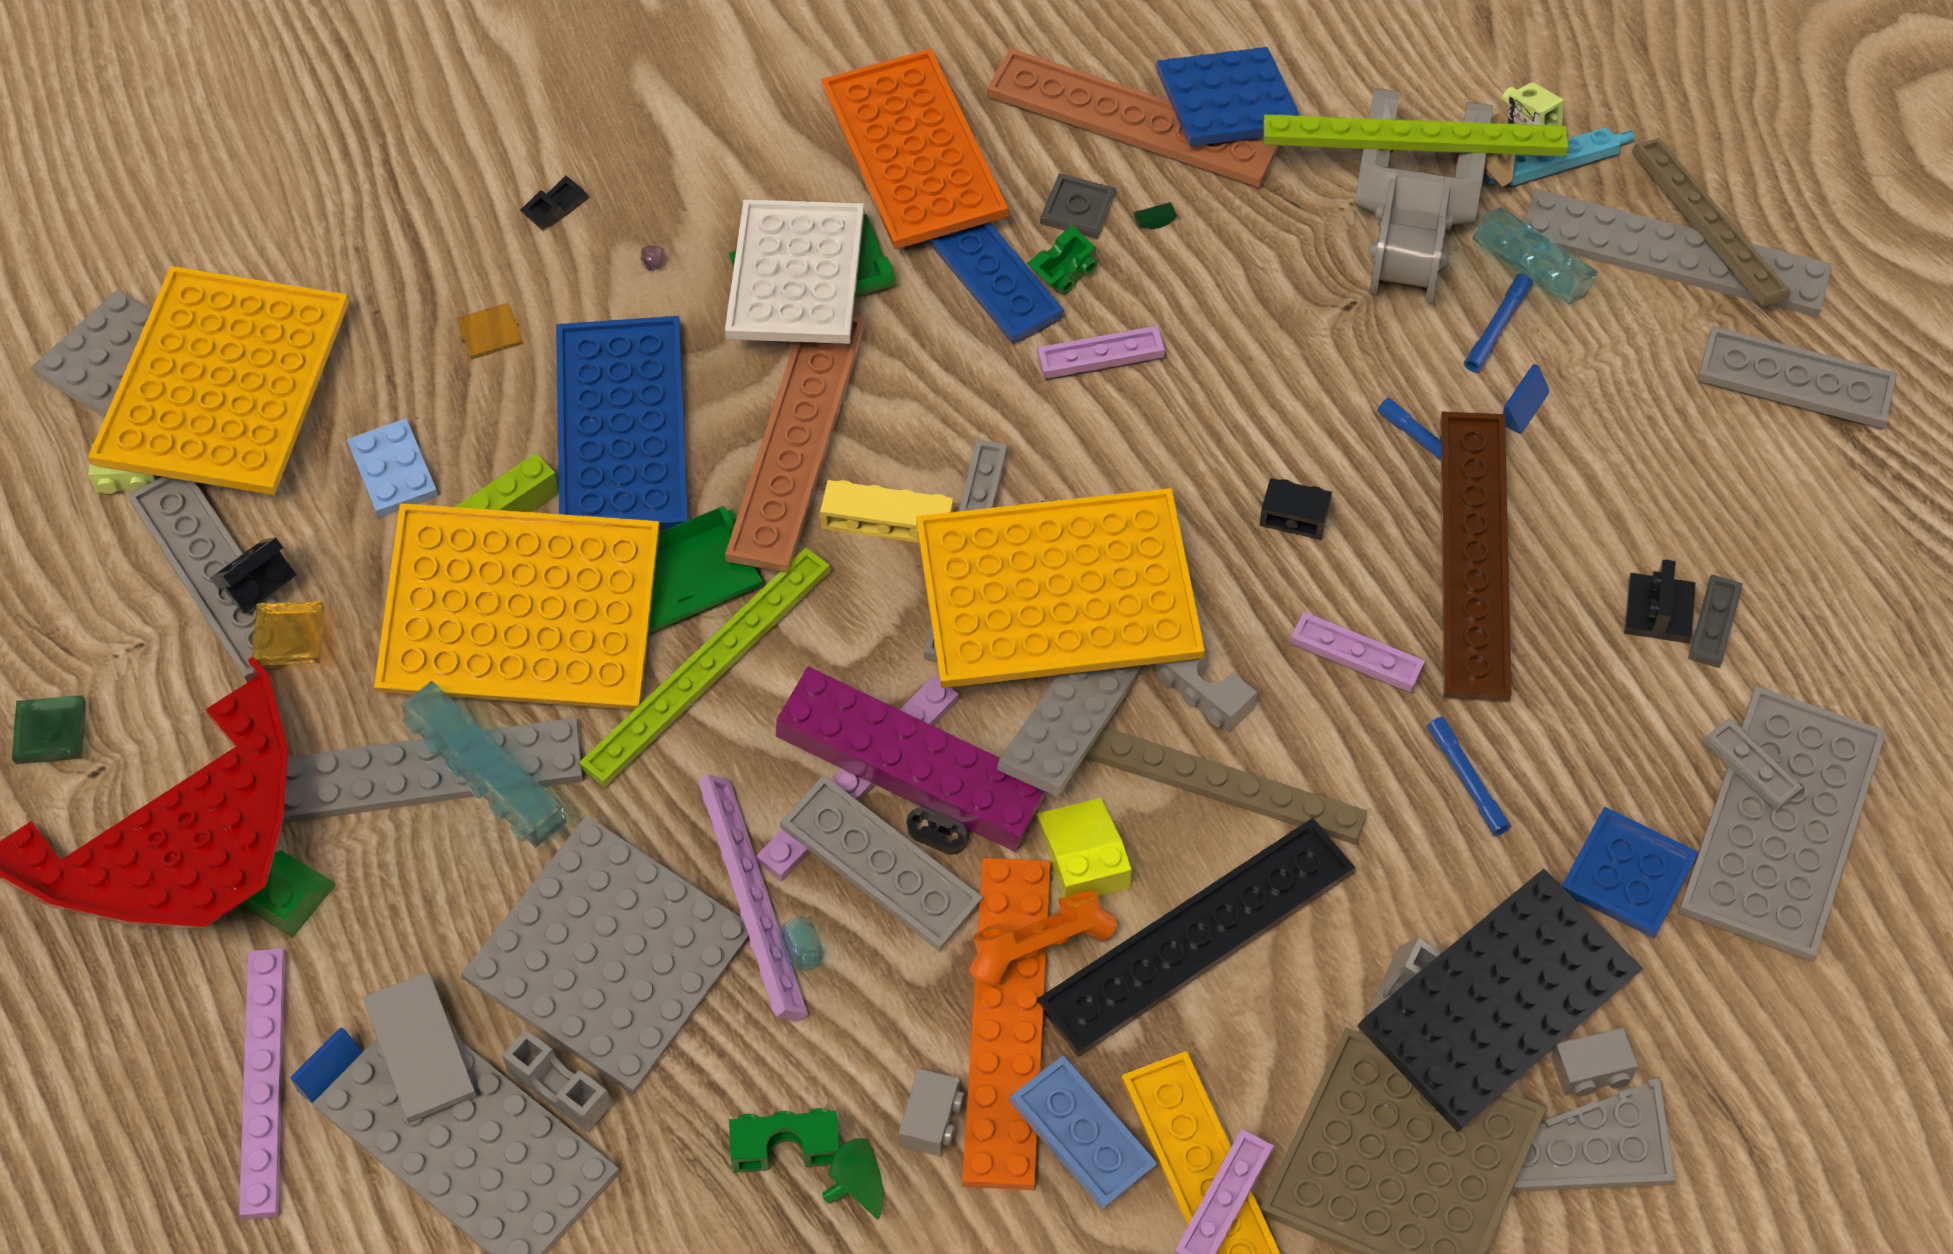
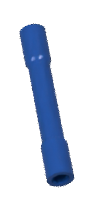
[1464,273,1533,373]
[1377,398,1441,460]
[1427,717,1511,836]

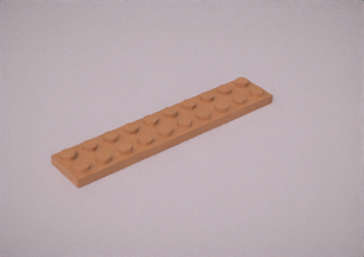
[987,48,1280,187]
[725,316,865,573]

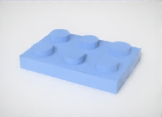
[346,418,438,518]

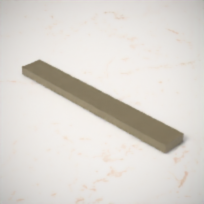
[1632,138,1791,307]

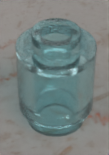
[781,917,825,971]

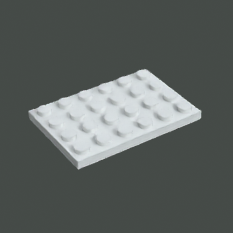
[725,200,864,344]

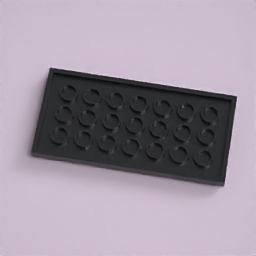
[1357,868,1643,1132]

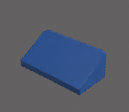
[1502,364,1549,434]
[291,1027,363,1105]

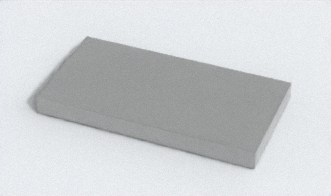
[362,971,476,1123]

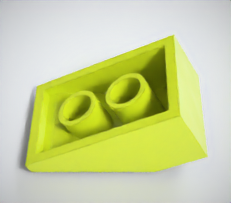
[1036,798,1132,897]

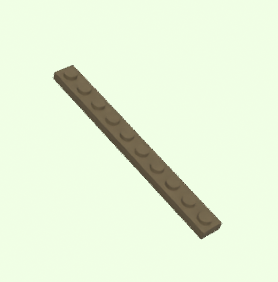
[1084,727,1367,845]

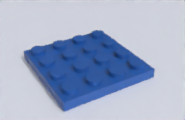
[1156,47,1300,146]

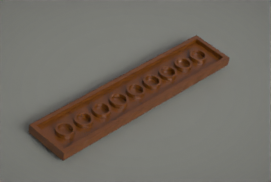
[1440,411,1512,701]

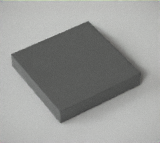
[1040,173,1116,239]

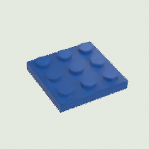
[1562,806,1698,938]

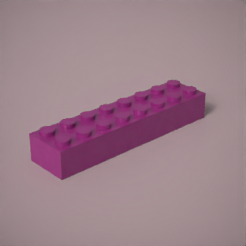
[775,666,1046,852]

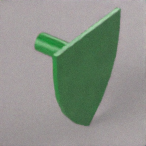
[822,1138,883,1219]

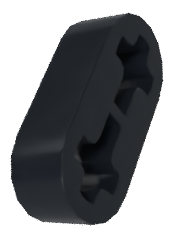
[907,807,968,855]

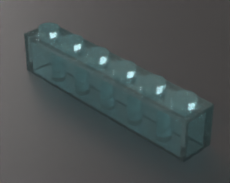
[401,681,567,848]

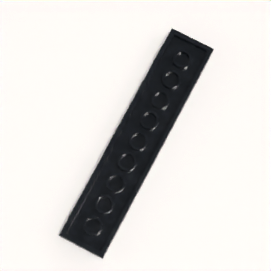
[1037,818,1355,1057]

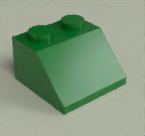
[240,850,336,938]

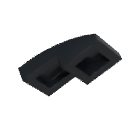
[520,175,589,229]

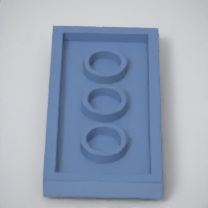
[1008,1055,1158,1210]

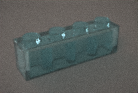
[1472,207,1599,304]

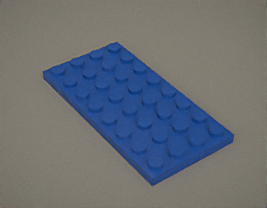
[556,316,688,530]

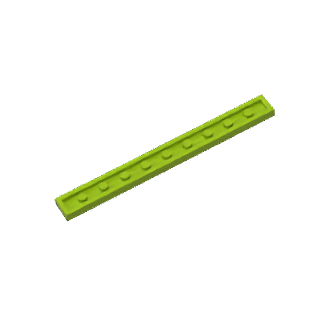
[1263,114,1568,156]
[579,548,830,788]

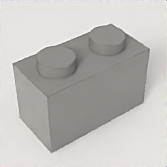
[1551,1028,1638,1096]
[898,1068,964,1157]

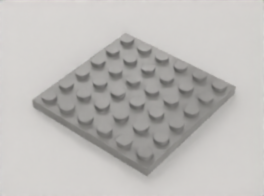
[461,815,749,1094]

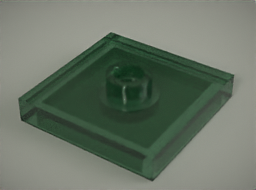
[12,695,86,764]

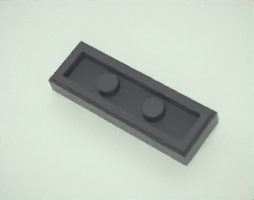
[1688,574,1743,668]

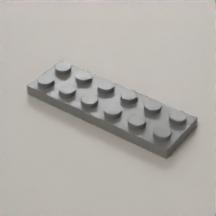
[1697,326,1897,429]
[997,665,1142,797]
[780,774,983,951]

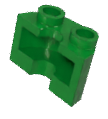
[1027,225,1097,294]

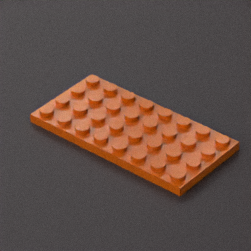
[821,48,1009,249]

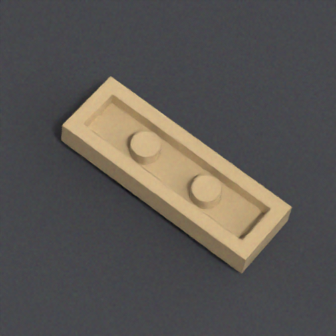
[1484,113,1515,187]

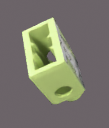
[1502,83,1564,126]

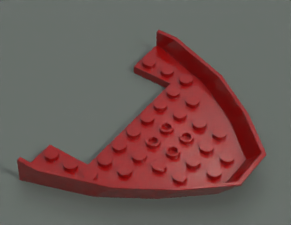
[0,657,288,930]

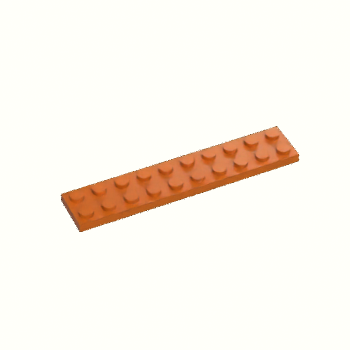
[962,858,1051,1190]

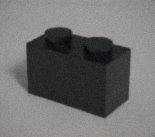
[1259,478,1333,540]

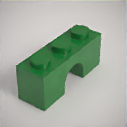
[729,1108,840,1173]

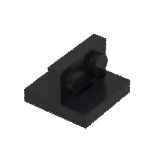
[210,537,297,614]
[1624,559,1696,644]

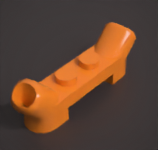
[968,890,1117,987]

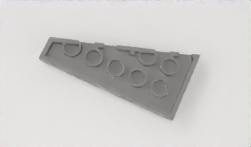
[1512,1077,1675,1192]

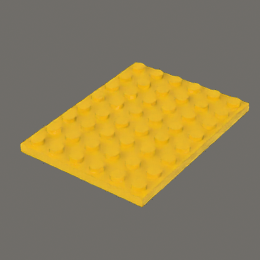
[88,266,349,495]
[916,488,1205,688]
[374,503,660,710]

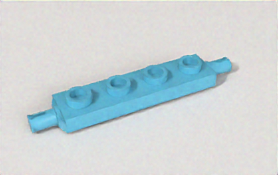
[1484,127,1634,186]

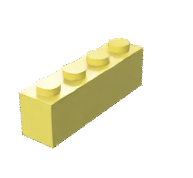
[820,480,954,543]

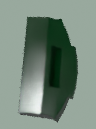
[1134,202,1177,229]

